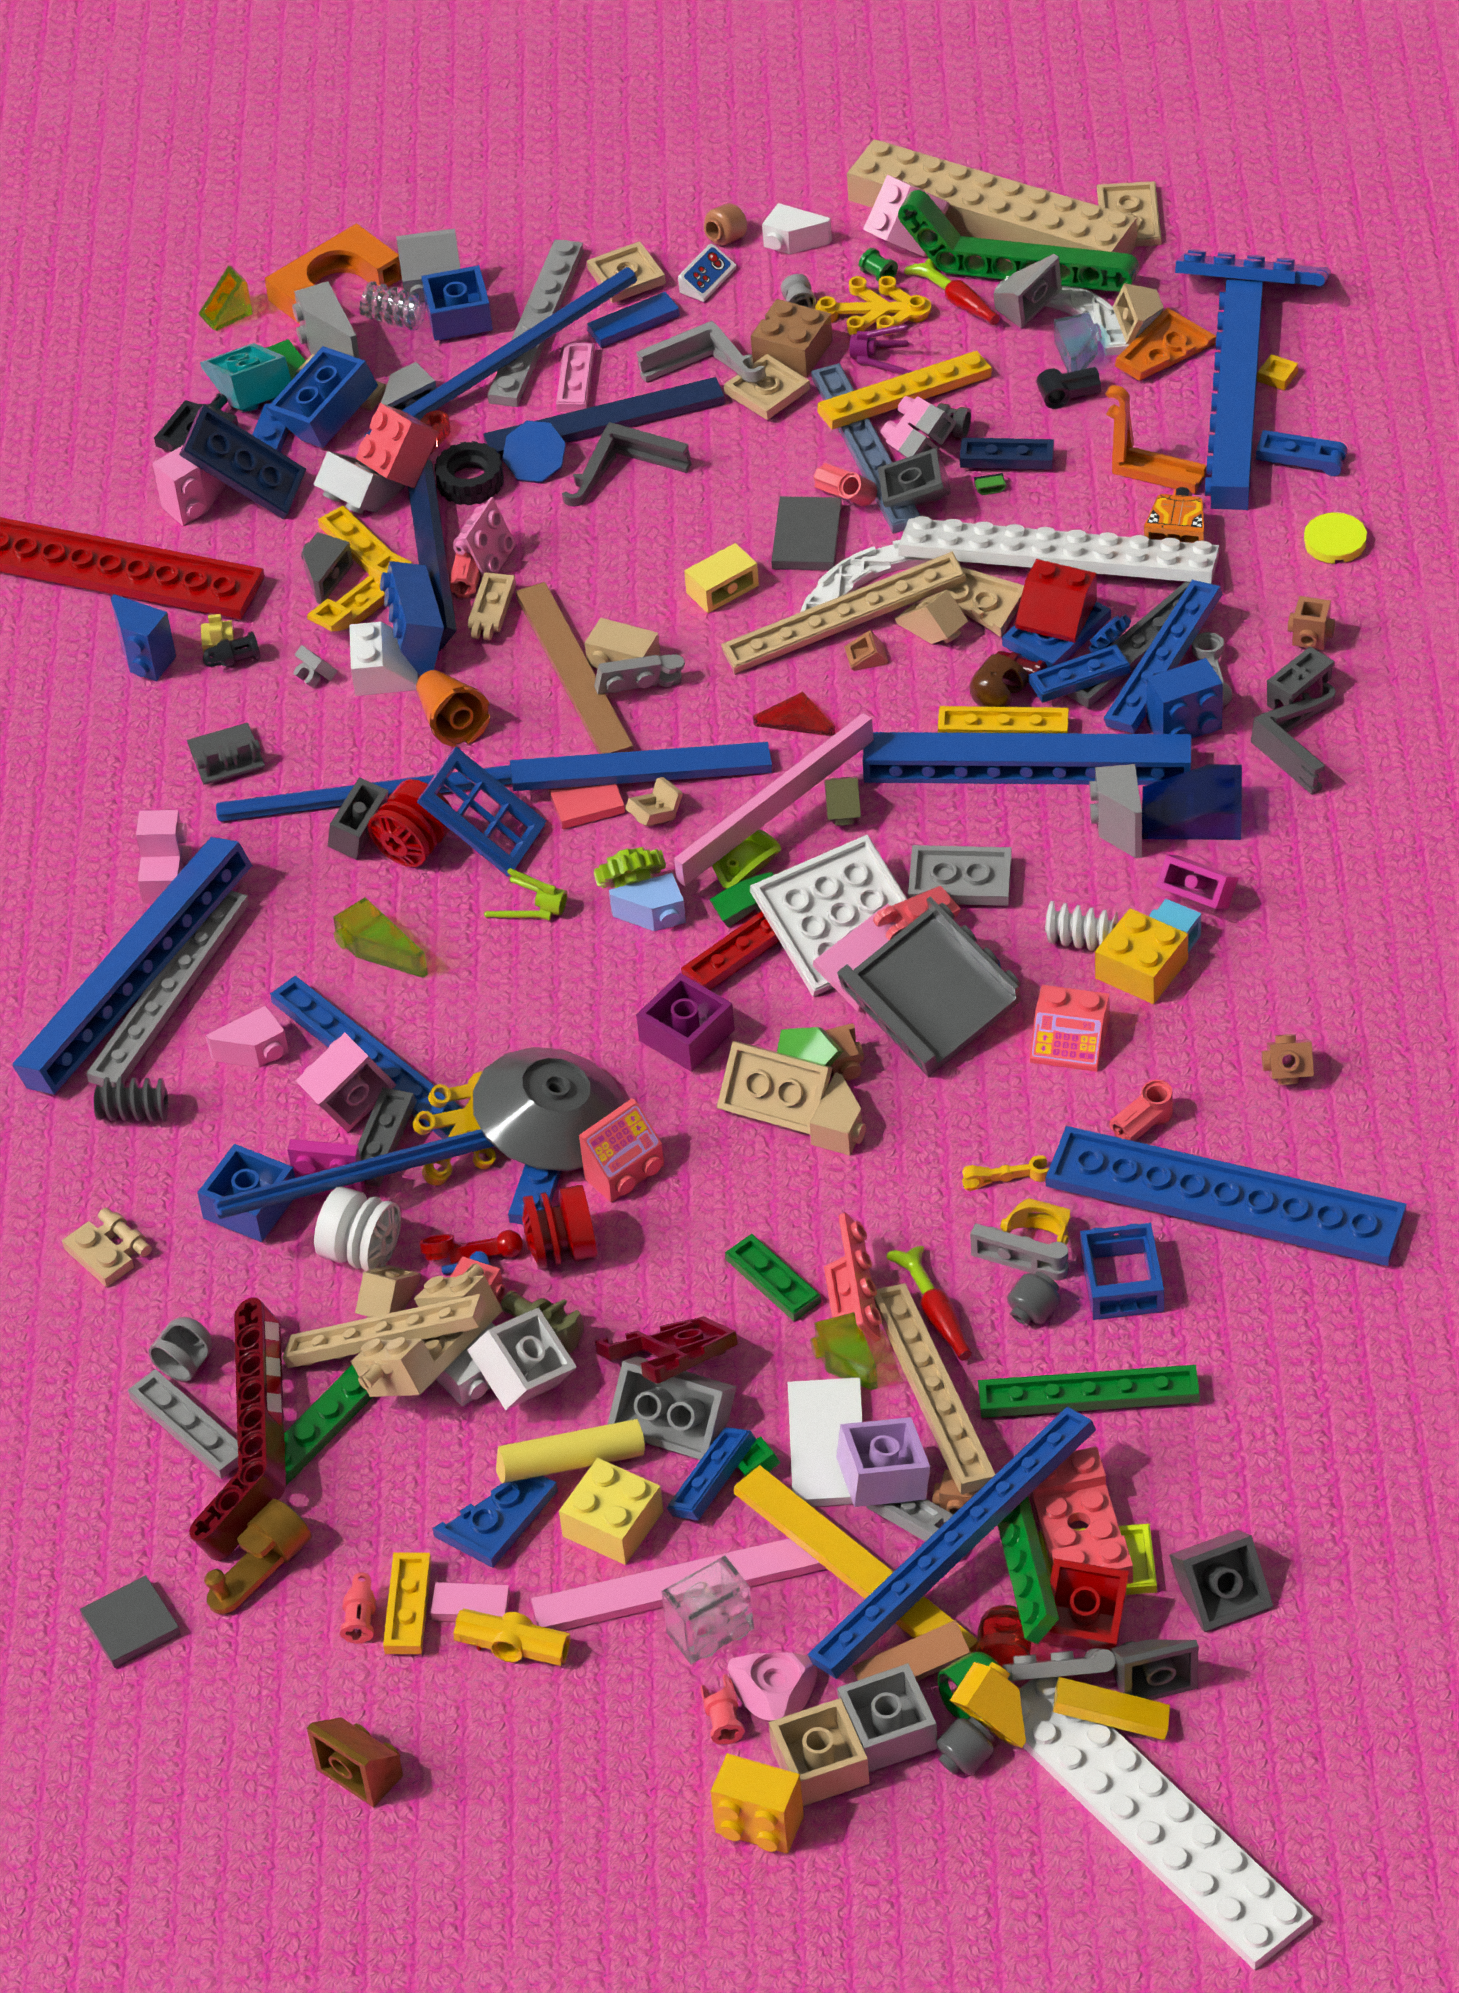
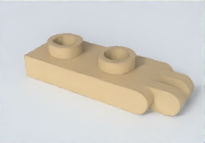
[468,572,516,640]

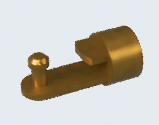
[204,1499,312,1614]

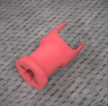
[340,1572,376,1644]
[700,1674,745,1744]

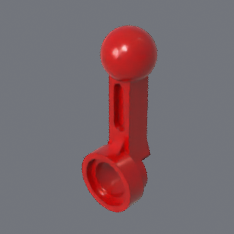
[419,1230,523,1263]

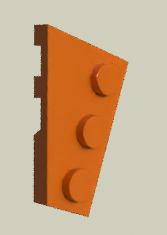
[1115,307,1216,381]

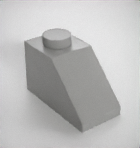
[381,362,436,411]

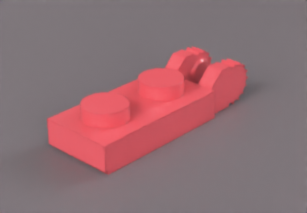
[873,885,961,940]

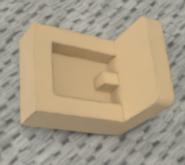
[625,777,682,826]

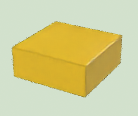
[1257,354,1298,391]

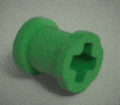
[858,248,898,282]

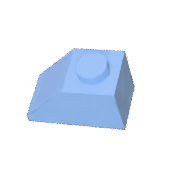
[609,873,686,931]

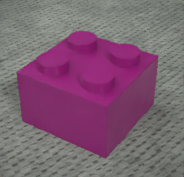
[636,973,735,1072]

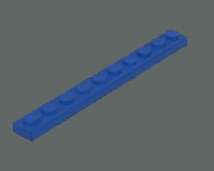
[807,1407,1096,1679]

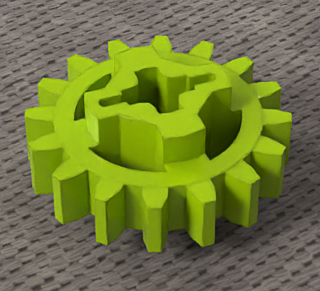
[594,847,666,888]

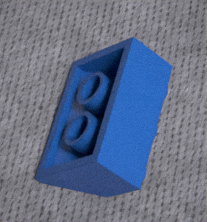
[267,346,378,448]

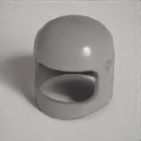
[148,1317,212,1382]

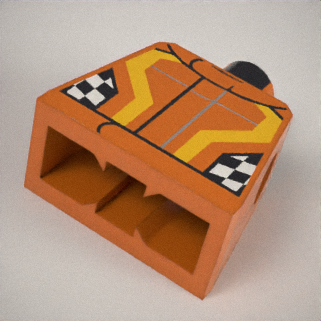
[1144,487,1204,543]

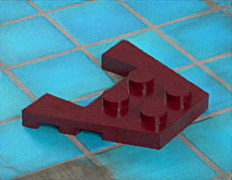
[595,1316,738,1384]

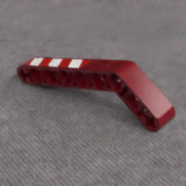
[189,1297,286,1561]

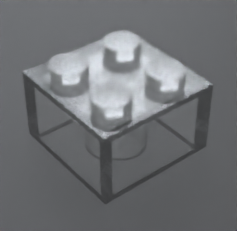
[661,1555,754,1664]

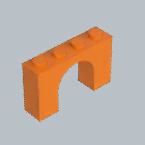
[265,223,402,324]

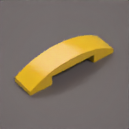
[307,550,412,631]

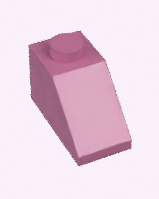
[206,1006,289,1068]

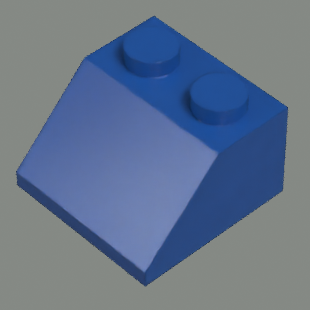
[110,594,176,681]

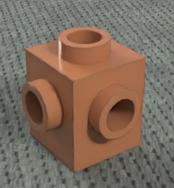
[1287,596,1336,650]
[1261,1034,1314,1085]

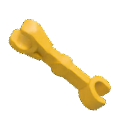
[962,1155,1049,1191]

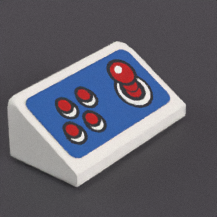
[678,244,737,302]

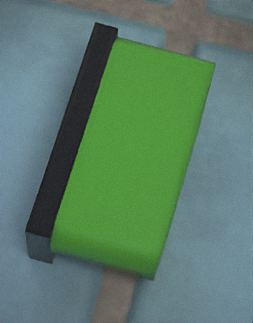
[974,473,1006,495]

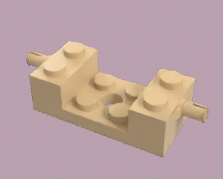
[351,1263,503,1397]

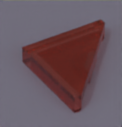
[753,692,835,736]

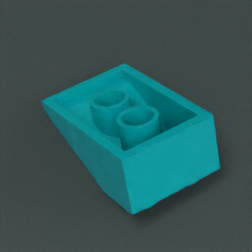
[200,343,292,412]

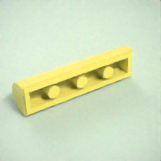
[496,1419,645,1483]

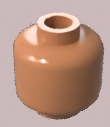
[704,203,747,246]

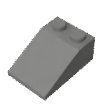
[292,281,360,359]

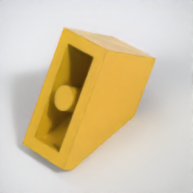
[950,1662,1026,1748]

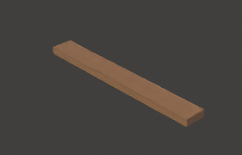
[516,582,634,754]

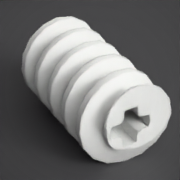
[1045,901,1118,951]

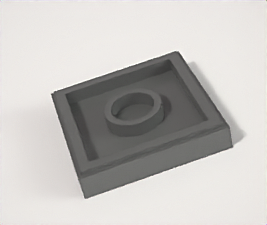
[80,1575,180,1668]

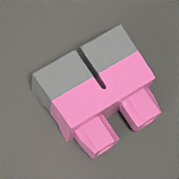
[881,396,957,458]

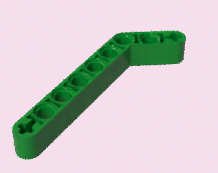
[898,190,1140,292]

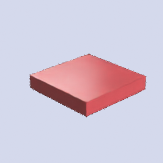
[547,784,625,829]

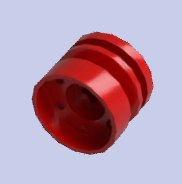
[367,779,452,867]
[522,1184,597,1269]

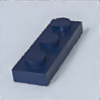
[960,437,1054,469]

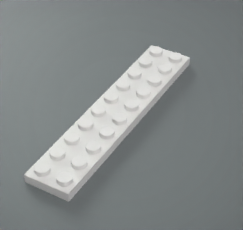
[898,516,1219,584]
[1019,1676,1313,1970]

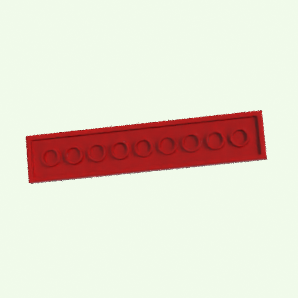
[0,517,265,619]

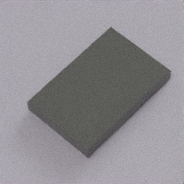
[771,496,842,570]

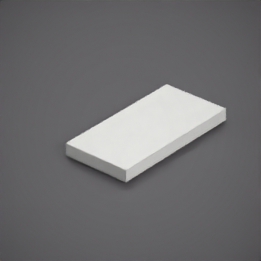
[788,1377,862,1507]

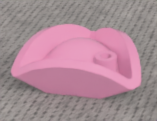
[728,1653,818,1721]

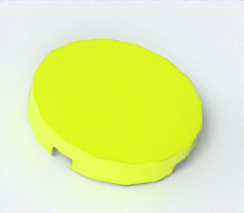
[1304,512,1367,563]

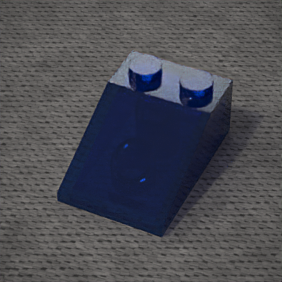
[1142,764,1242,840]

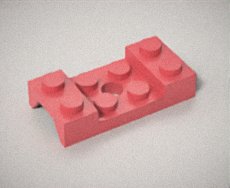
[1030,1447,1133,1584]

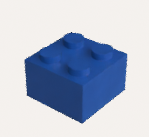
[421,265,493,341]
[1147,658,1223,739]
[197,1144,295,1242]

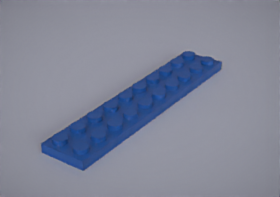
[1046,1126,1407,1266]

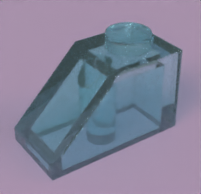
[1054,312,1102,372]

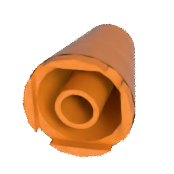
[416,670,490,747]

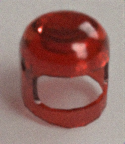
[976,1604,1032,1668]

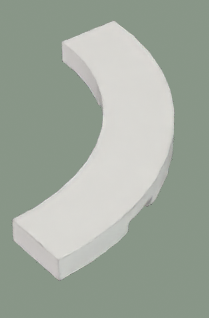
[1004,276,1130,356]
[801,540,932,612]

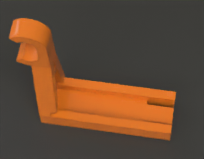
[1105,385,1206,494]

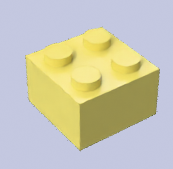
[559,1458,663,1565]

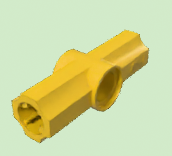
[453,1608,571,1666]

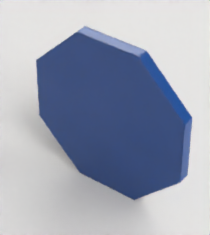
[502,420,566,483]

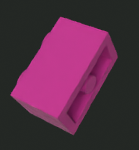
[1156,855,1239,909]

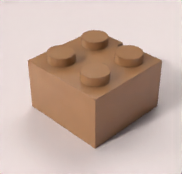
[751,299,833,378]

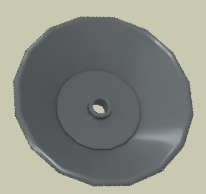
[473,1047,626,1171]

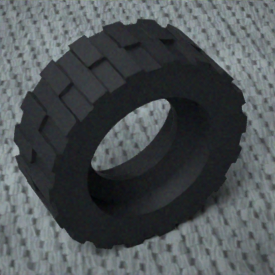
[434,441,504,505]

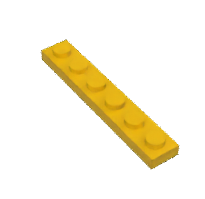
[817,350,992,430]

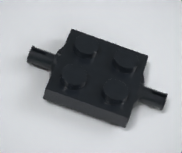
[154,393,238,452]

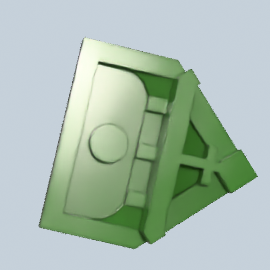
[777,1027,844,1067]

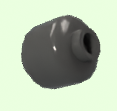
[1007,1271,1060,1326]
[937,1717,994,1775]

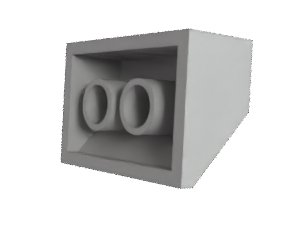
[607,1356,737,1460]

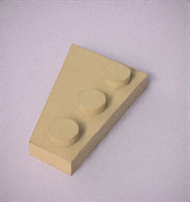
[935,567,1024,637]

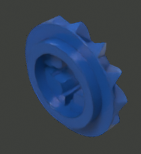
[1088,614,1131,652]

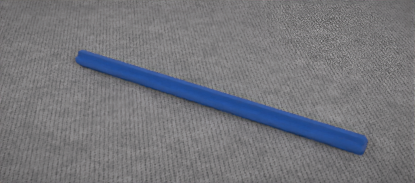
[364,267,637,438]
[216,765,512,821]
[213,1129,494,1219]

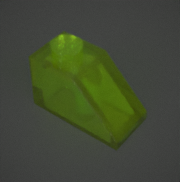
[810,1312,878,1390]

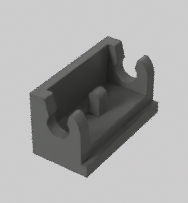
[1267,647,1335,710]

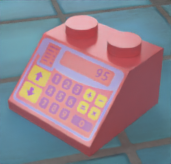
[1030,985,1110,1072]
[579,1098,664,1203]

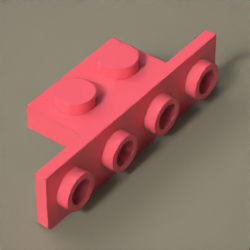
[824,1212,882,1342]

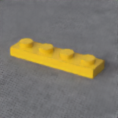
[938,706,1069,733]

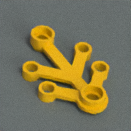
[815,276,931,335]
[413,1071,496,1186]

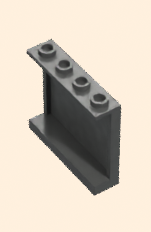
[837,896,1022,1077]

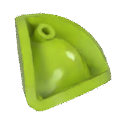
[712,829,782,888]

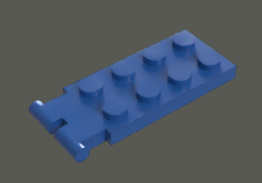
[1175,249,1331,286]

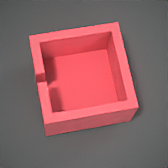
[355,403,439,489]

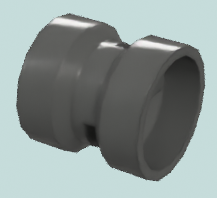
[937,403,971,438]

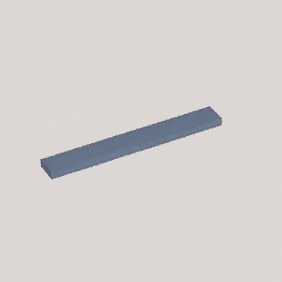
[811,363,921,533]

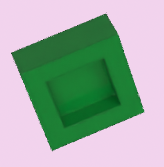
[737,1436,781,1477]

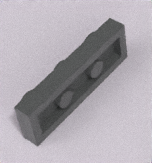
[358,1087,417,1187]

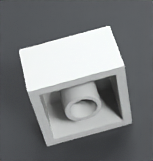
[467,1307,577,1410]

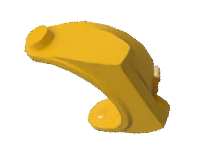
[1000,1198,1070,1246]

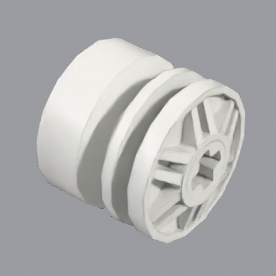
[314,1186,401,1271]

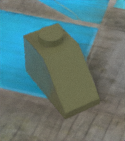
[824,776,861,825]

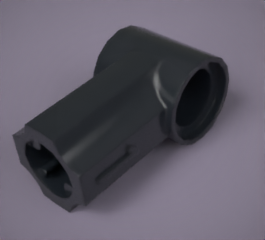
[1036,367,1101,409]

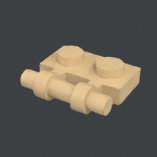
[62,1207,152,1287]

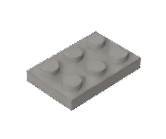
[908,845,1012,906]

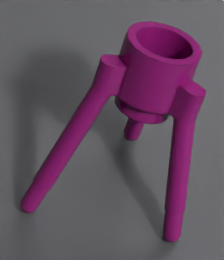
[849,324,912,375]

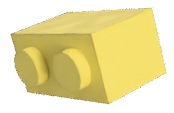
[684,543,759,613]

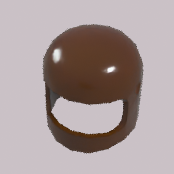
[969,654,1029,707]

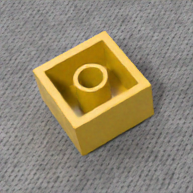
[1095,908,1188,1004]
[710,1753,804,1854]

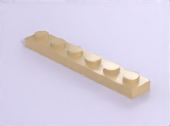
[282,1294,486,1368]

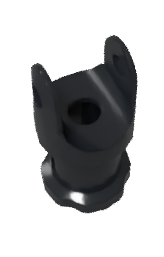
[203,631,260,667]

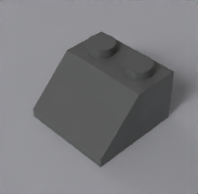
[1169,1530,1273,1632]

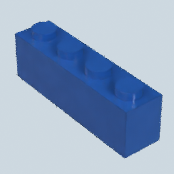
[380,561,444,676]

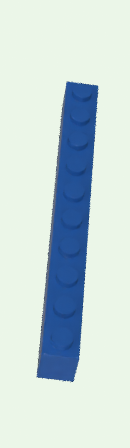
[1205,280,1263,510]
[862,732,1191,785]
[12,837,253,1095]

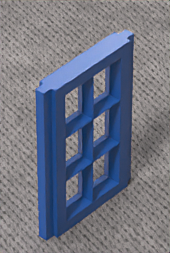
[417,747,546,877]

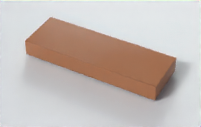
[852,1620,970,1681]

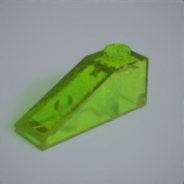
[333,897,428,978]

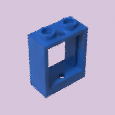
[1080,1223,1164,1320]

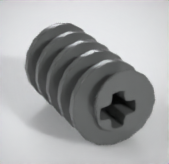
[93,1077,168,1122]

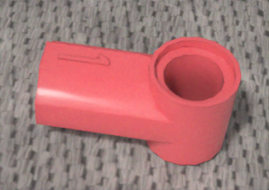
[813,463,877,506]
[449,553,481,598]
[1109,1079,1173,1141]

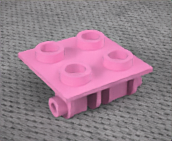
[453,497,516,577]

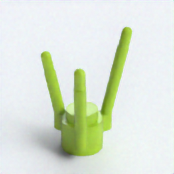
[484,868,568,921]

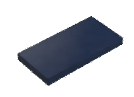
[179,405,306,519]

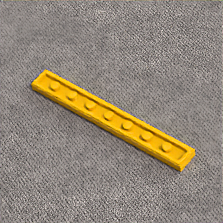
[734,1465,979,1653]

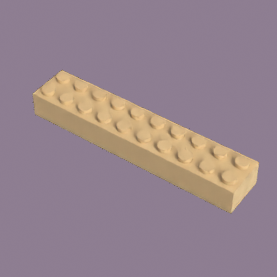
[847,139,1137,271]

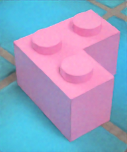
[136,810,192,904]

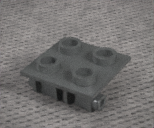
[187,723,265,785]

